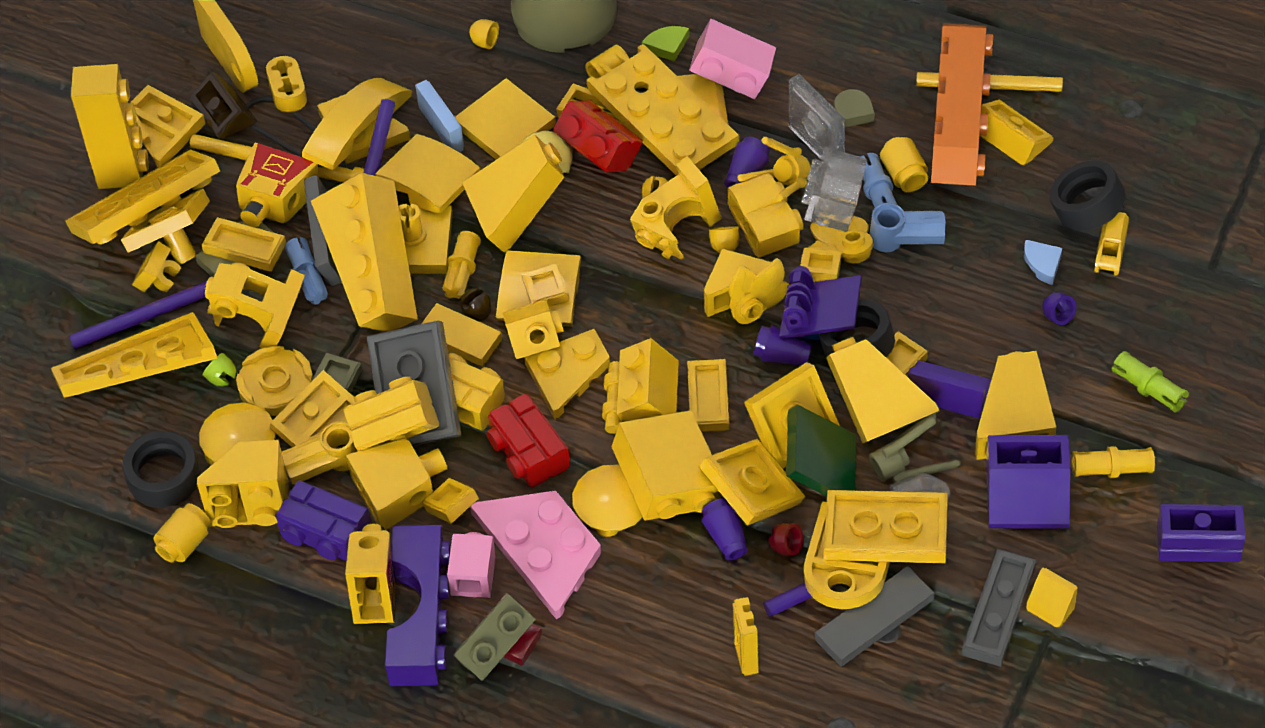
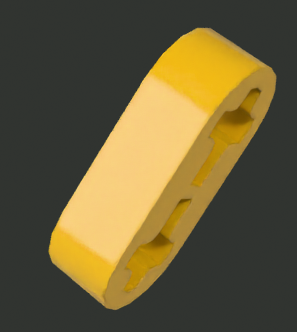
[266,56,307,112]

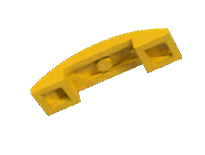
[302,78,412,170]

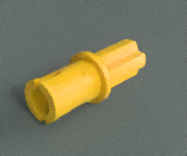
[442,231,481,299]

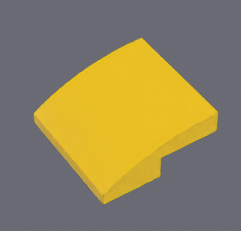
[375,134,480,214]
[496,250,581,326]

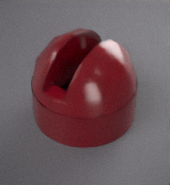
[768,523,803,555]

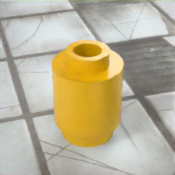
[880,137,928,192]
[153,503,211,563]

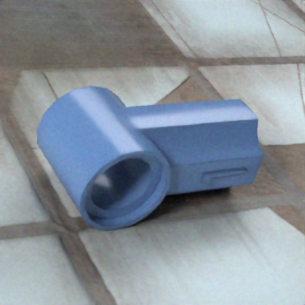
[869,203,945,253]

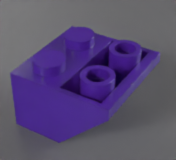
[986,435,1070,528]

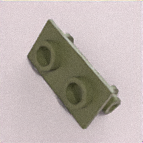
[453,593,536,681]

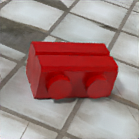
[553,100,643,172]
[486,394,570,488]

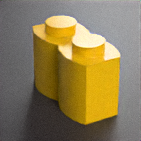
[727,173,803,258]

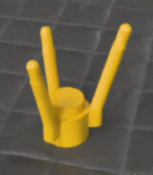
[737,137,811,201]

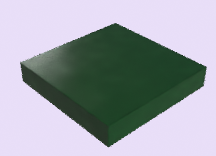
[786,404,856,496]

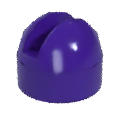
[1042,292,1076,325]

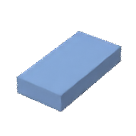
[415,80,464,152]

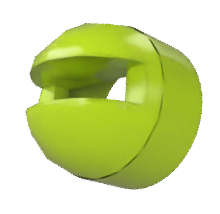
[202,353,236,387]

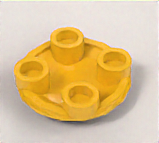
[199,402,276,465]
[572,464,643,537]

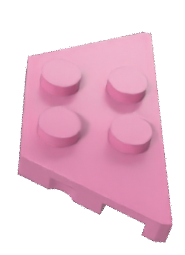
[470,491,601,619]

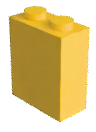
[612,411,722,521]

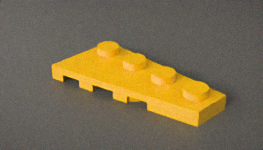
[51,312,217,398]

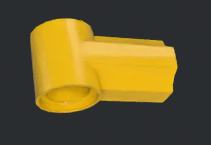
[282,422,358,485]

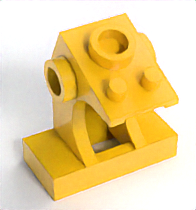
[630,156,722,260]
[205,263,305,348]

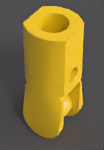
[1094,212,1129,276]

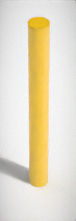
[916,72,1063,92]

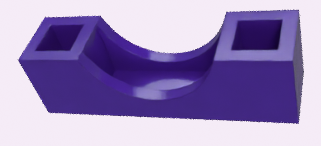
[385,525,451,686]

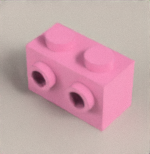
[689,19,776,99]

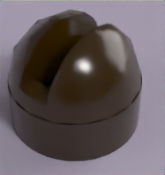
[460,288,491,322]

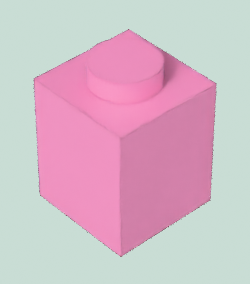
[447,532,496,598]

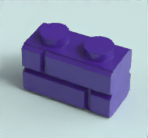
[276,481,372,561]
[1157,504,1245,562]

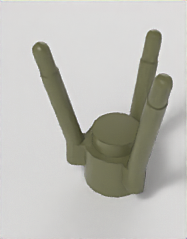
[869,413,961,485]

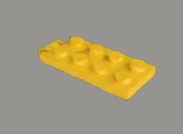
[585,44,739,176]

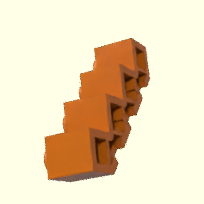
[931,23,993,186]

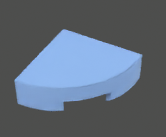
[1024,240,1063,285]

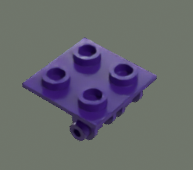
[779,266,862,339]

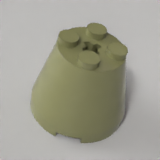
[511,0,617,53]

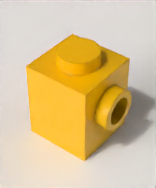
[503,300,564,359]

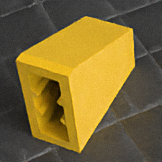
[462,134,565,253]
[826,337,939,443]
[975,351,1056,460]

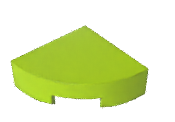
[642,26,689,62]

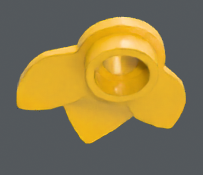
[808,216,873,264]
[729,258,790,324]

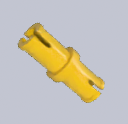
[1071,446,1155,478]

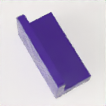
[908,360,992,419]

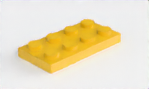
[65,149,220,244]

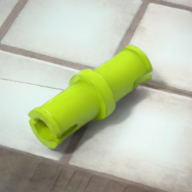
[1112,351,1189,413]

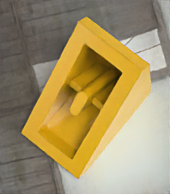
[704,249,771,317]

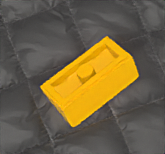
[979,99,1054,165]

